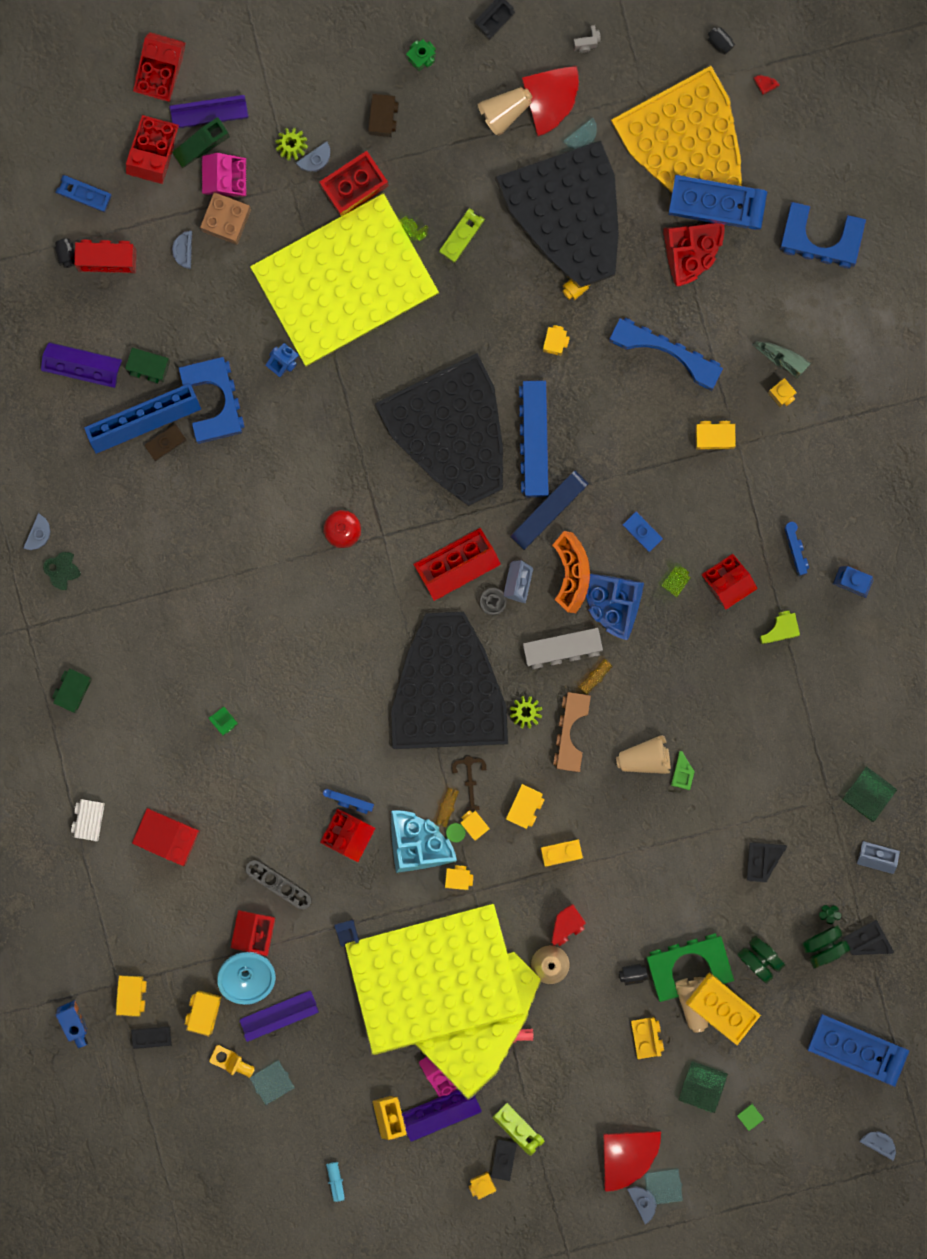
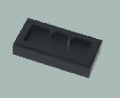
[131,1026,172,1049]
[491,1139,517,1181]

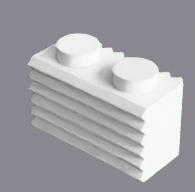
[71,799,105,841]

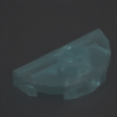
[563,118,597,149]

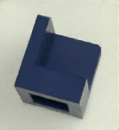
[335,920,359,947]

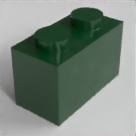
[125,347,170,384]
[52,668,92,713]

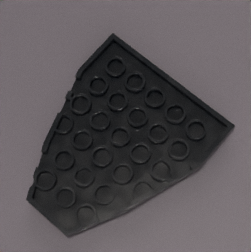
[495,141,619,288]
[375,353,503,507]
[391,612,508,749]

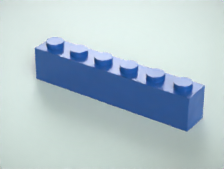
[519,381,548,497]
[84,383,202,454]

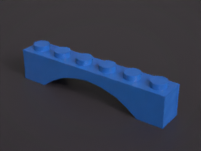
[609,318,723,391]

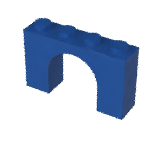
[780,202,866,268]
[179,357,245,444]

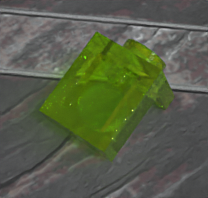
[400,216,429,242]
[661,566,691,597]

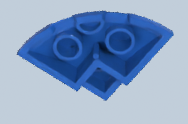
[586,573,644,640]

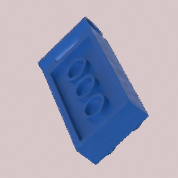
[668,175,767,230]
[806,1014,909,1087]

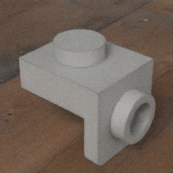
[573,25,601,53]

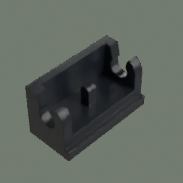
[474,0,515,40]

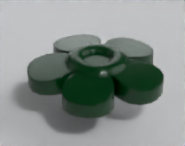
[819,905,841,924]

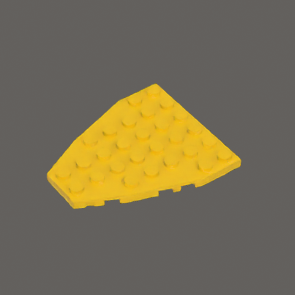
[611,66,742,193]

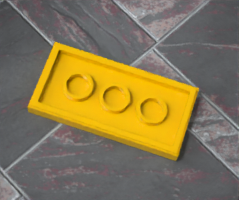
[685,973,761,1045]

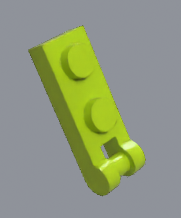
[439,208,485,263]
[492,1103,545,1156]

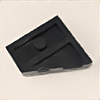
[746,842,787,882]
[842,920,894,955]

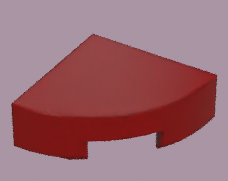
[753,75,779,95]

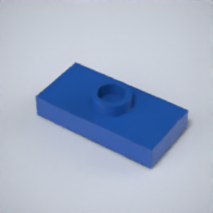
[622,512,663,552]

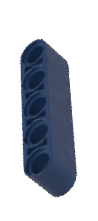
[510,470,589,550]

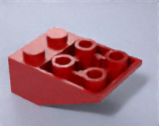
[133,33,186,102]
[126,115,179,184]

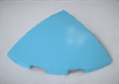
[391,811,457,873]

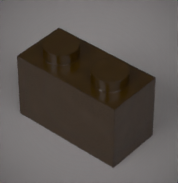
[369,94,399,137]

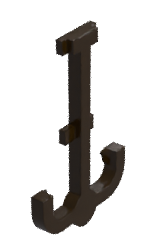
[452,756,487,811]

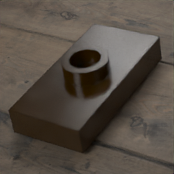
[144,424,187,461]

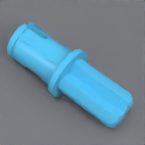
[326,1162,345,1202]

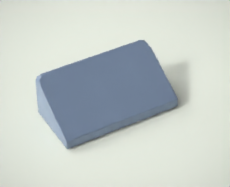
[504,560,533,603]
[857,841,900,874]

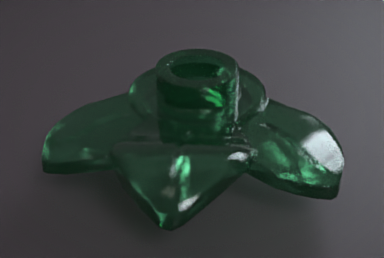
[43,552,81,590]

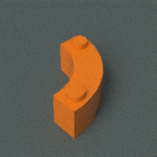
[552,531,590,613]

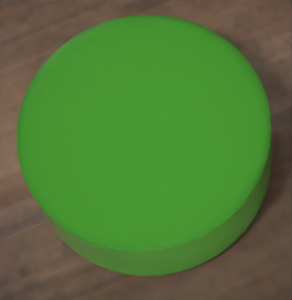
[446,823,465,843]

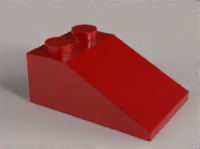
[132,808,200,866]

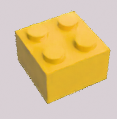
[185,991,222,1036]

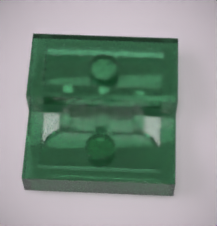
[842,766,897,822]
[678,1061,728,1113]

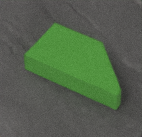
[671,751,695,790]

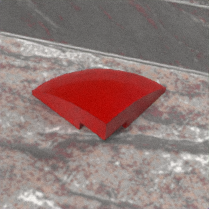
[522,66,579,136]
[663,223,725,286]
[603,1131,661,1192]

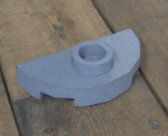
[296,142,330,172]
[172,231,192,269]
[23,513,51,550]
[859,1132,896,1161]
[627,1186,657,1224]

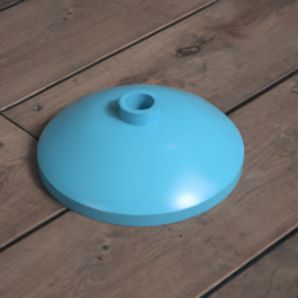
[217,952,275,1004]

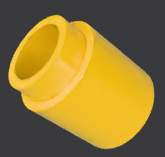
[562,279,591,300]

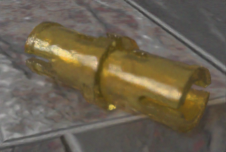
[579,659,613,695]
[435,788,460,828]

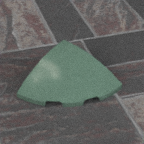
[753,341,811,379]

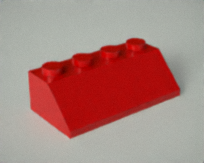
[413,528,501,601]

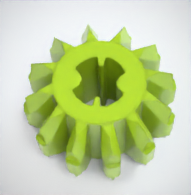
[275,128,308,161]
[510,696,542,729]

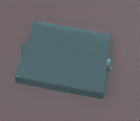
[250,1060,295,1105]
[645,1169,683,1204]

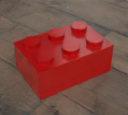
[319,151,388,217]
[75,240,137,273]

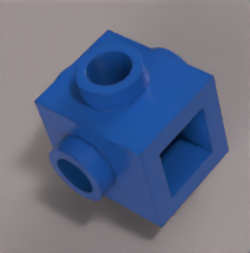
[265,343,299,377]

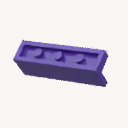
[169,95,249,129]
[41,343,122,388]
[240,991,319,1042]
[402,1090,482,1141]

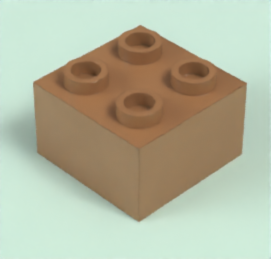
[200,192,251,245]

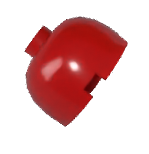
[323,510,361,548]

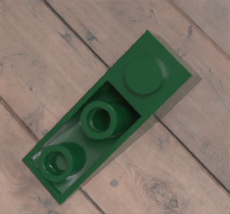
[172,117,230,168]

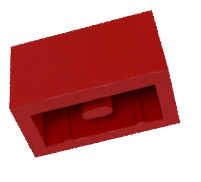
[701,554,758,610]
[320,808,376,862]
[551,904,586,946]
[231,910,276,956]

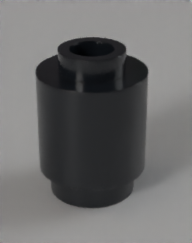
[707,27,735,55]
[54,238,75,268]
[619,964,648,986]

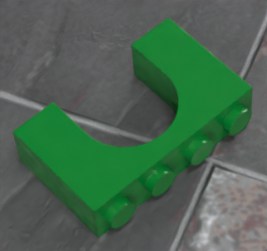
[646,933,734,1002]

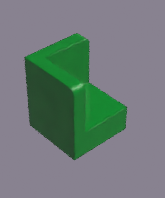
[208,707,238,736]

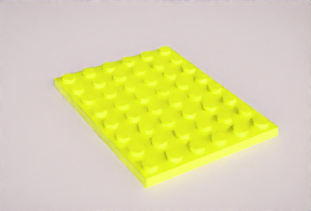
[250,193,439,366]
[345,904,524,1055]

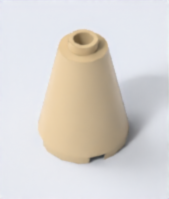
[478,87,533,136]
[616,735,671,774]
[531,946,570,984]
[676,977,709,1032]

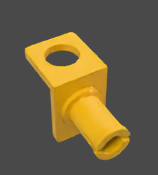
[209,1045,255,1078]

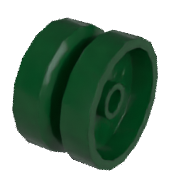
[801,925,851,969]
[736,935,785,984]

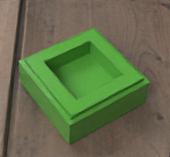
[737,1104,764,1131]

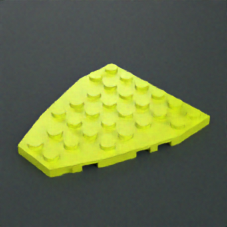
[415,952,541,1100]

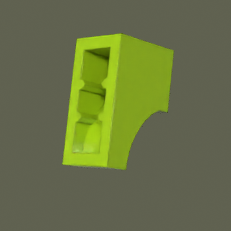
[759,611,800,645]

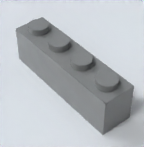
[523,628,603,670]

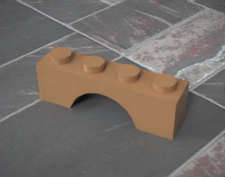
[553,692,591,772]

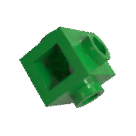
[406,39,436,72]

